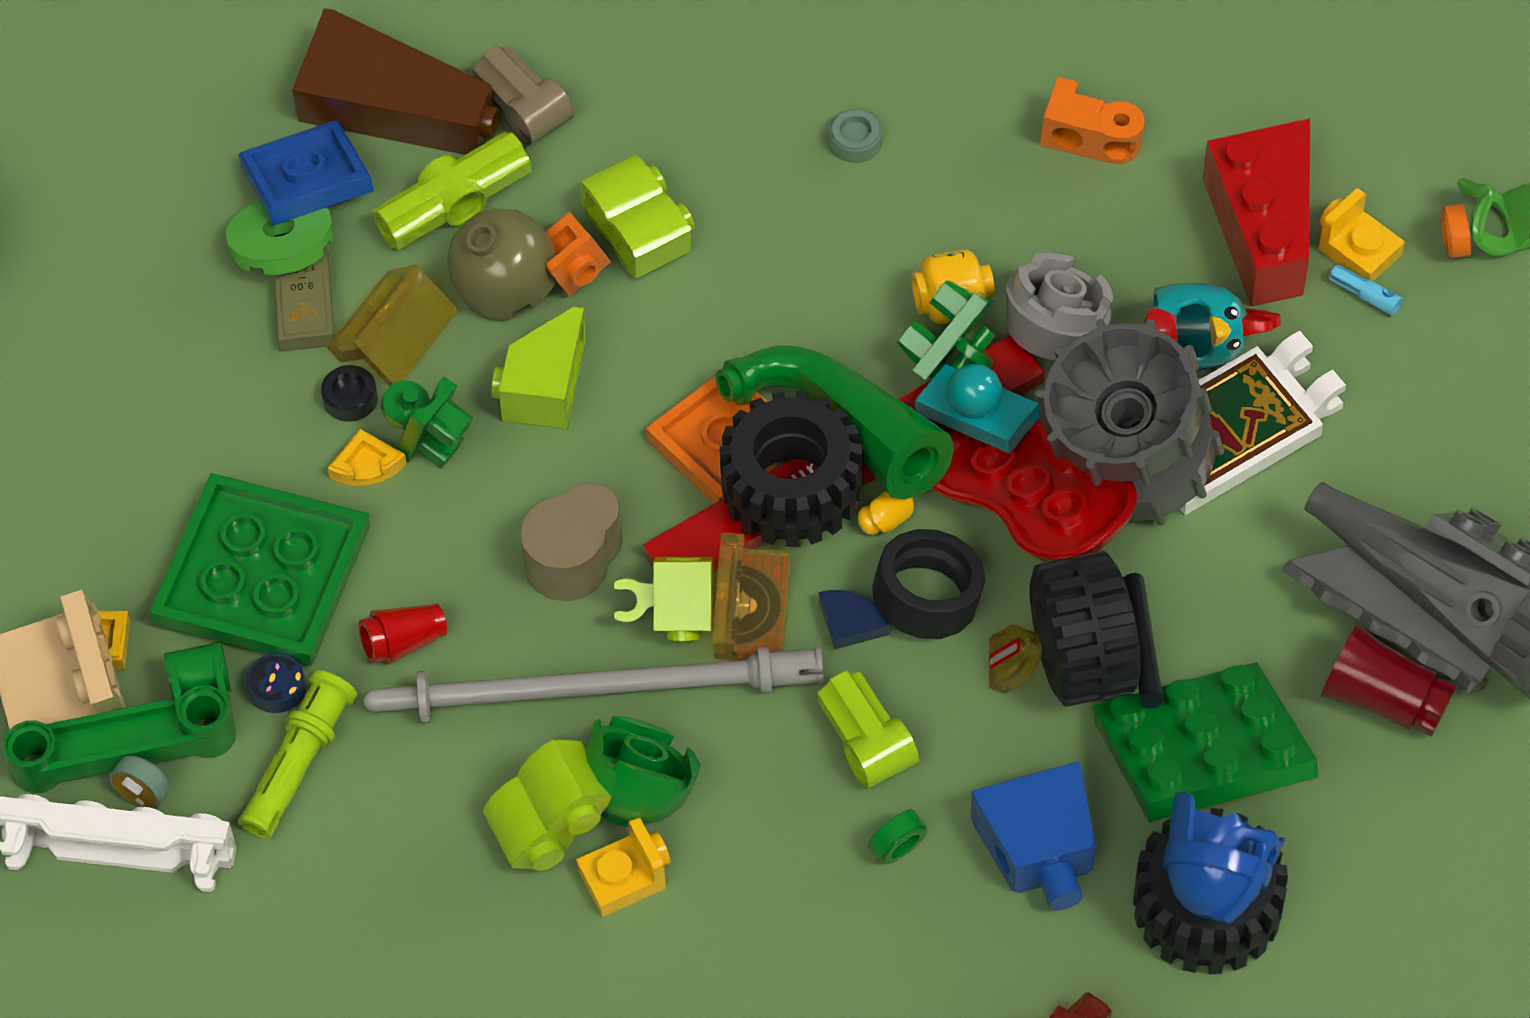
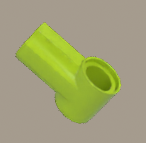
[817,670,920,789]

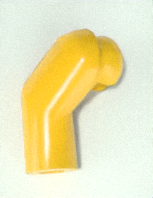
[858,489,914,536]

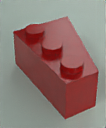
[1202,118,1310,307]

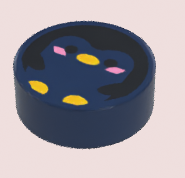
[246,653,306,713]

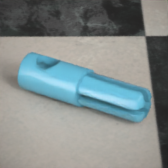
[1329,264,1403,316]

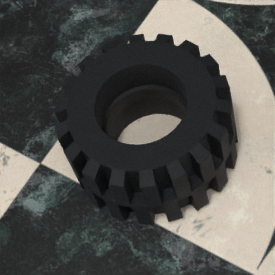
[720,391,862,547]
[1029,550,1141,707]
[1133,808,1288,975]

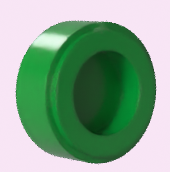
[868,809,927,864]

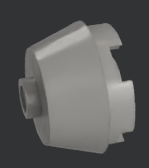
[1006,252,1113,360]

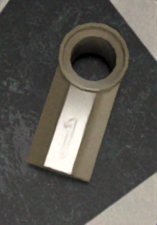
[473,45,574,146]

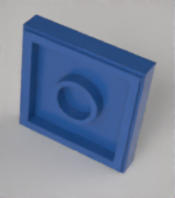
[238,120,374,225]

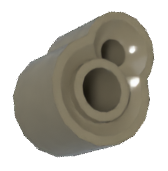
[520,482,623,601]

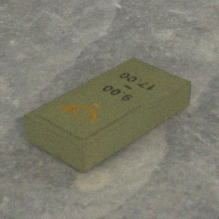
[275,245,336,351]

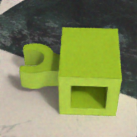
[614,557,713,641]

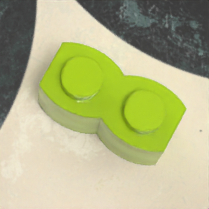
[580,154,695,279]
[483,739,612,871]

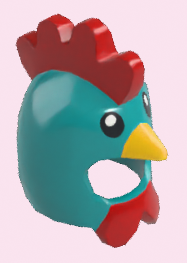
[1144,283,1281,371]

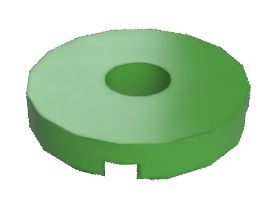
[226,200,335,276]

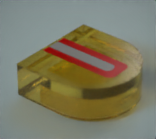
[989,624,1042,694]

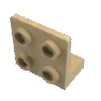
[0,590,126,729]

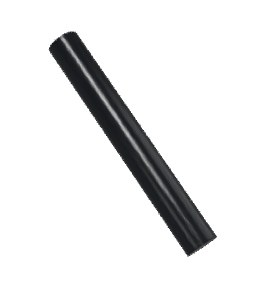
[1123,573,1164,708]

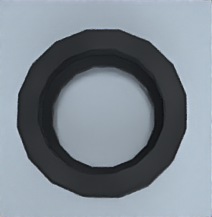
[872,529,986,639]

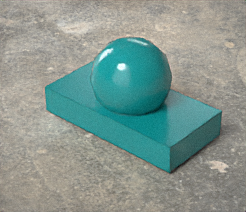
[915,364,1040,454]

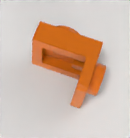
[546,212,611,297]

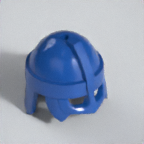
[1162,791,1285,924]

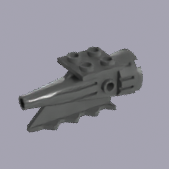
[1282,482,1530,699]

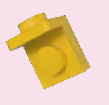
[1318,188,1405,281]
[576,818,671,917]

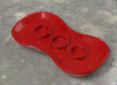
[933,419,1138,562]

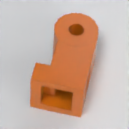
[1040,76,1145,164]

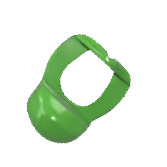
[1457,178,1530,257]

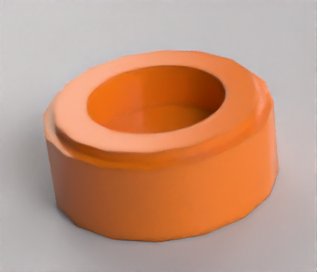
[1440,203,1471,259]

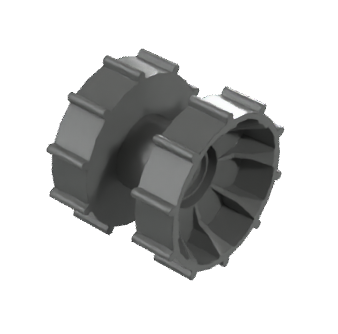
[1035,319,1225,525]

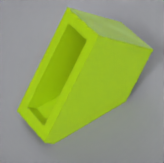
[491,306,586,429]

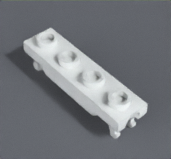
[0,794,237,892]

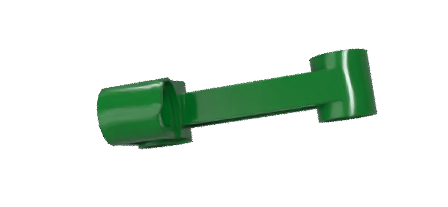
[3,642,236,793]

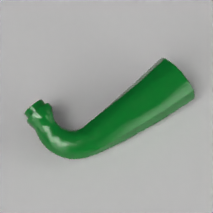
[715,345,953,499]

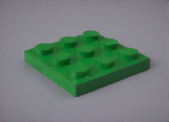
[149,473,371,666]
[1092,662,1319,823]

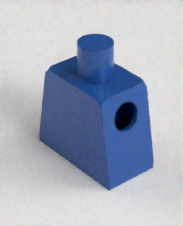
[971,761,1095,910]

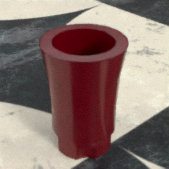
[1321,624,1456,737]

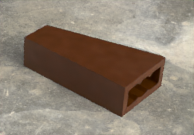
[292,8,500,155]

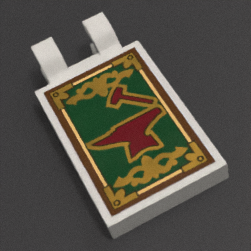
[1121,331,1346,515]

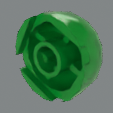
[584,716,701,826]

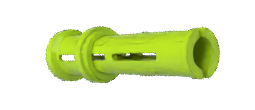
[238,670,357,840]

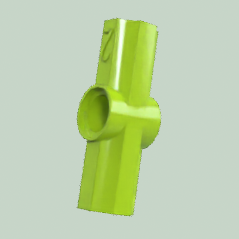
[371,131,532,251]

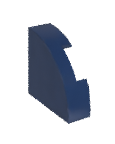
[818,590,890,649]

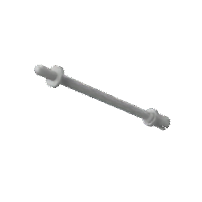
[363,647,824,723]

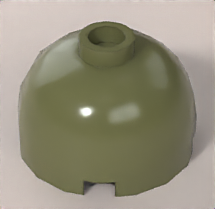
[447,208,557,320]

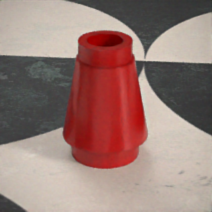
[358,603,448,665]

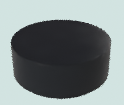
[321,365,378,422]

